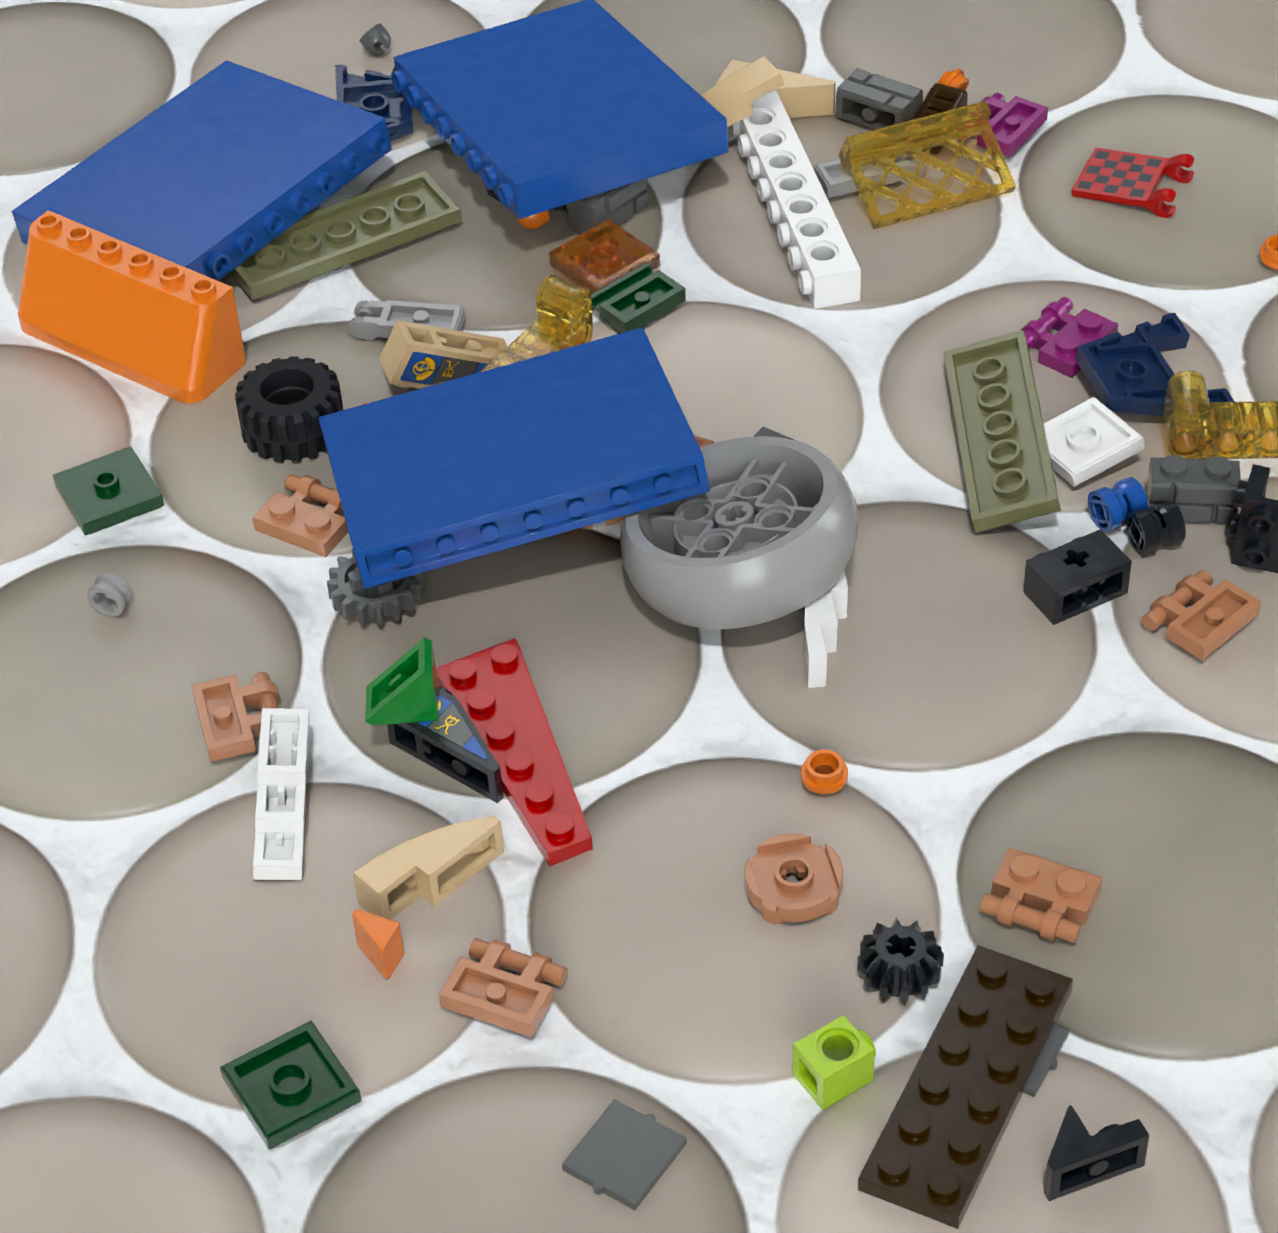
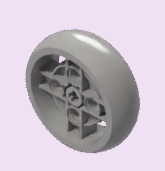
[620,436,858,629]

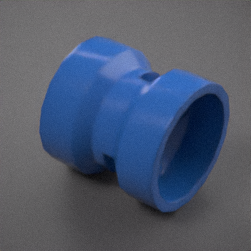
[1087,477,1149,532]

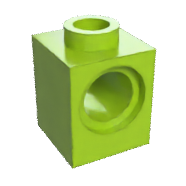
[792,1015,876,1110]

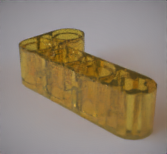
[480,275,593,372]
[1163,370,1278,459]

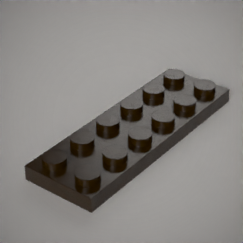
[858,945,1073,1229]

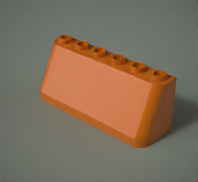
[18,210,246,404]

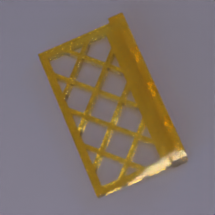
[838,101,1016,229]

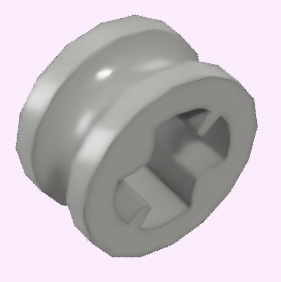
[87,573,133,617]

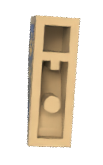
[379,320,516,389]

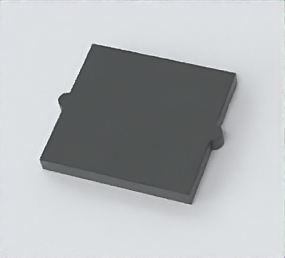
[562,1099,687,1210]

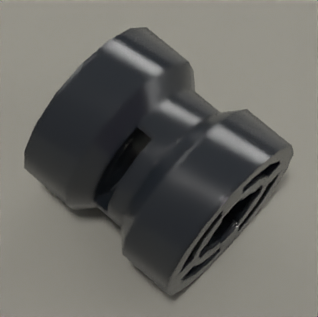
[1126,501,1186,554]

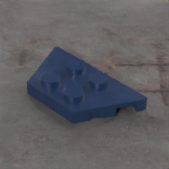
[335,65,413,141]

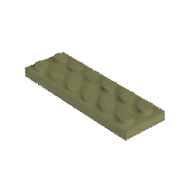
[231,170,462,300]
[944,330,1061,533]

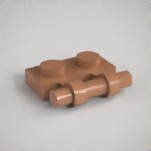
[253,474,348,557]
[1142,570,1261,660]
[191,672,280,762]
[980,847,1103,943]
[439,938,568,1037]

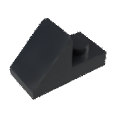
[1044,1105,1149,1201]

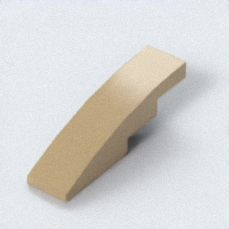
[659,56,784,175]

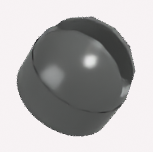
[359,23,391,55]

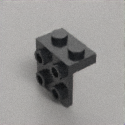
[1228,464,1278,573]

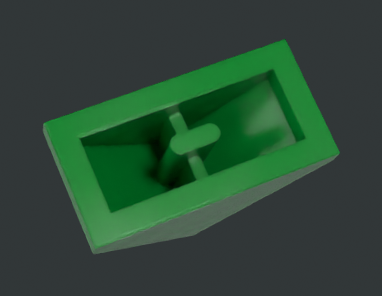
[365,637,439,725]

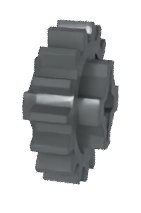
[327,549,425,625]

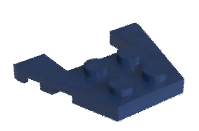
[1075,313,1242,425]

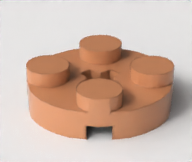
[745,833,843,924]

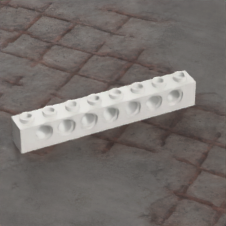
[729,91,861,309]

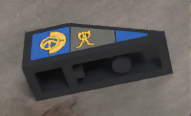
[387,687,504,803]

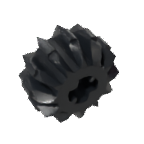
[857,917,944,1006]

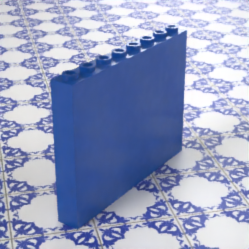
[391,0,728,219]
[11,60,392,281]
[318,327,710,589]

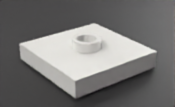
[1044,397,1145,487]

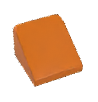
[352,909,404,979]

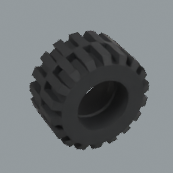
[235,356,343,462]

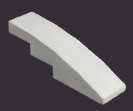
[803,571,848,688]
[253,708,309,880]

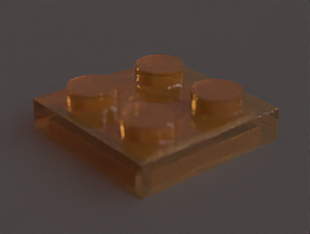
[549,219,660,294]

